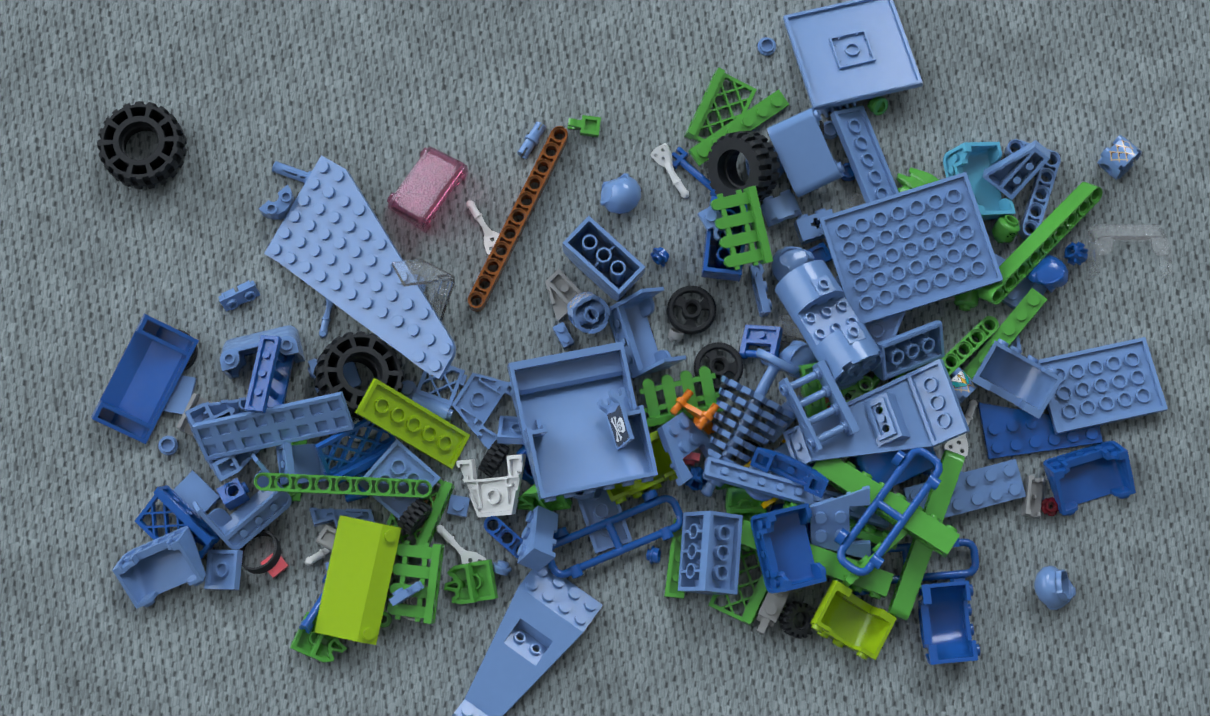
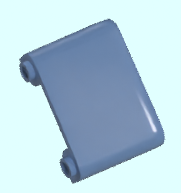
[767,107,845,197]
[220,325,305,379]
[112,526,206,609]

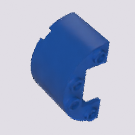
[918,580,980,665]

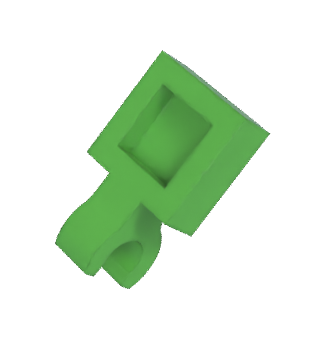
[567,115,601,137]

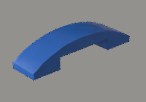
[750,447,829,498]

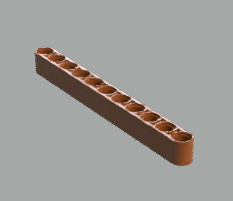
[468,126,568,312]

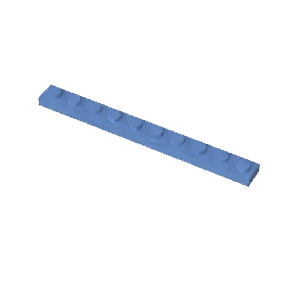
[703,456,889,529]

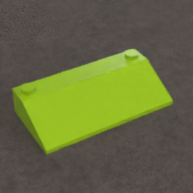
[314,515,402,645]

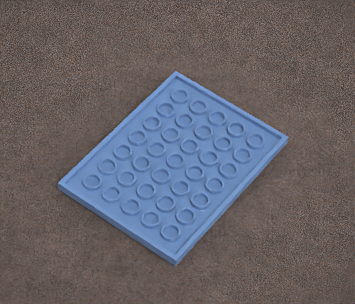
[819,172,1003,324]

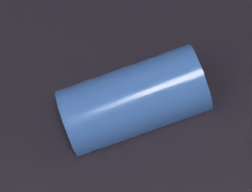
[873,320,945,381]

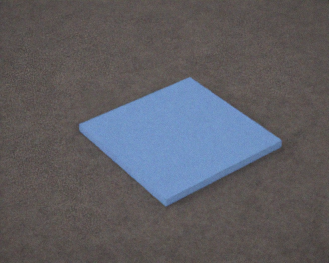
[783,0,923,110]

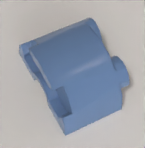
[259,185,295,220]

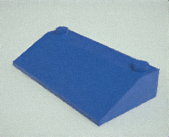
[91,313,199,444]

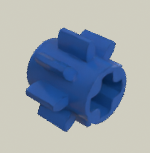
[1064,242,1089,266]
[685,467,707,490]

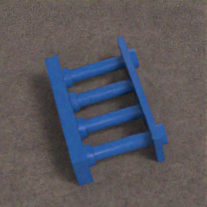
[244,335,295,414]

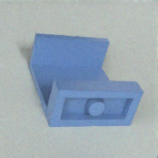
[276,443,332,485]

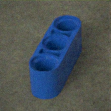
[484,516,523,559]

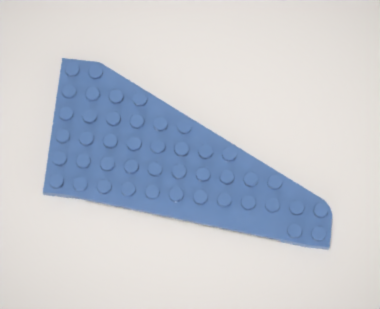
[264,155,456,380]

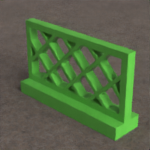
[684,67,757,142]
[387,479,455,546]
[708,550,768,627]

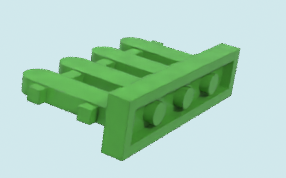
[710,186,773,270]
[639,366,723,427]
[387,540,445,624]

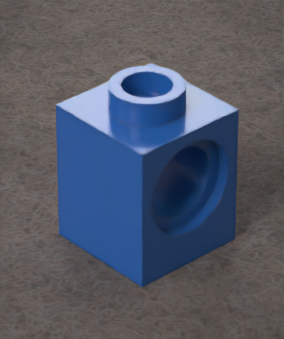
[216,478,250,511]

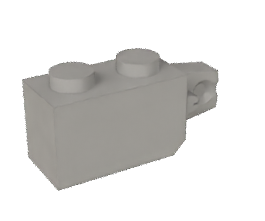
[756,590,791,634]

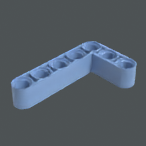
[1004,139,1061,240]

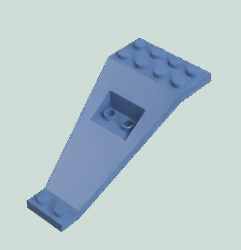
[783,359,970,465]
[452,565,603,716]

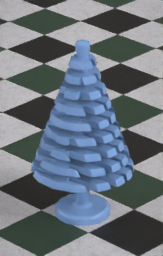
[701,348,799,497]

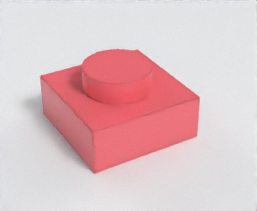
[683,452,701,466]
[261,552,289,578]

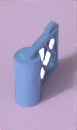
[411,365,467,421]

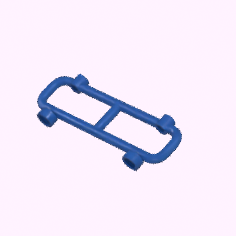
[834,447,943,576]
[548,489,683,579]
[845,538,979,595]

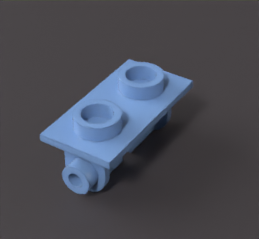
[219,280,260,311]

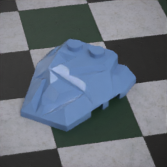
[184,397,261,482]

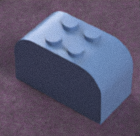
[562,216,645,301]

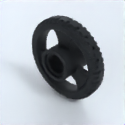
[667,286,716,335]
[694,342,743,392]

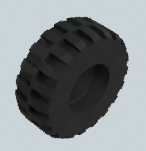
[97,101,187,189]
[314,331,404,421]

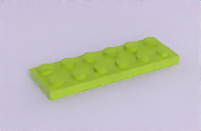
[355,378,470,469]

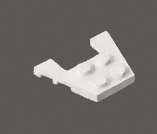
[456,454,526,517]

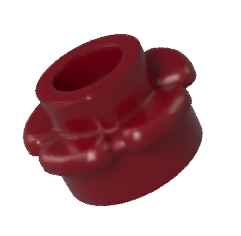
[1041,497,1059,516]

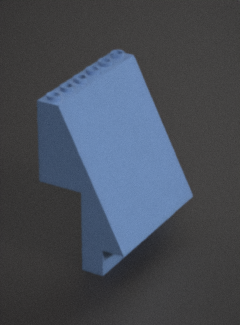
[507,341,658,502]

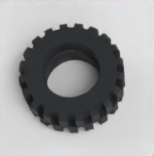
[706,131,780,201]

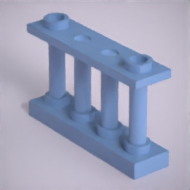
[778,360,860,453]

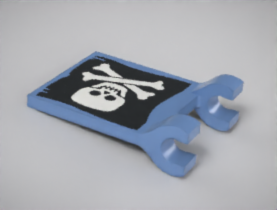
[597,387,634,450]

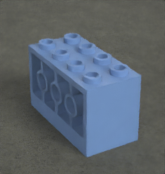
[678,511,743,595]

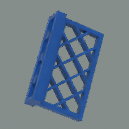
[315,419,396,485]
[135,485,221,559]

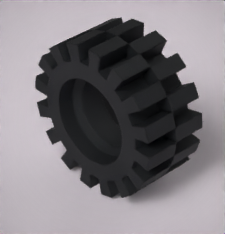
[478,440,510,477]
[397,498,433,535]
[779,601,815,639]

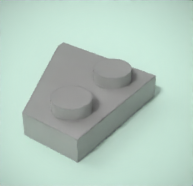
[545,269,582,321]

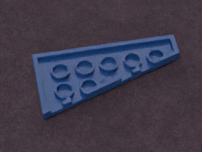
[978,402,1103,460]

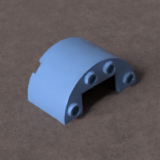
[971,338,1063,418]

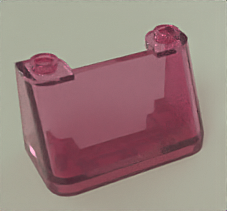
[387,146,469,233]

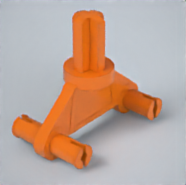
[669,389,720,435]

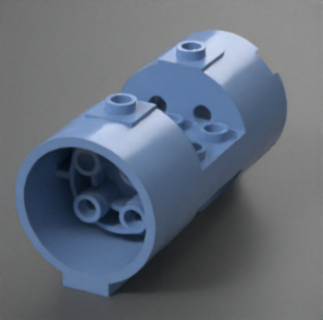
[775,260,884,390]

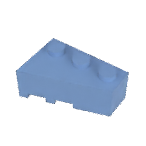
[983,140,1051,200]
[517,506,559,572]

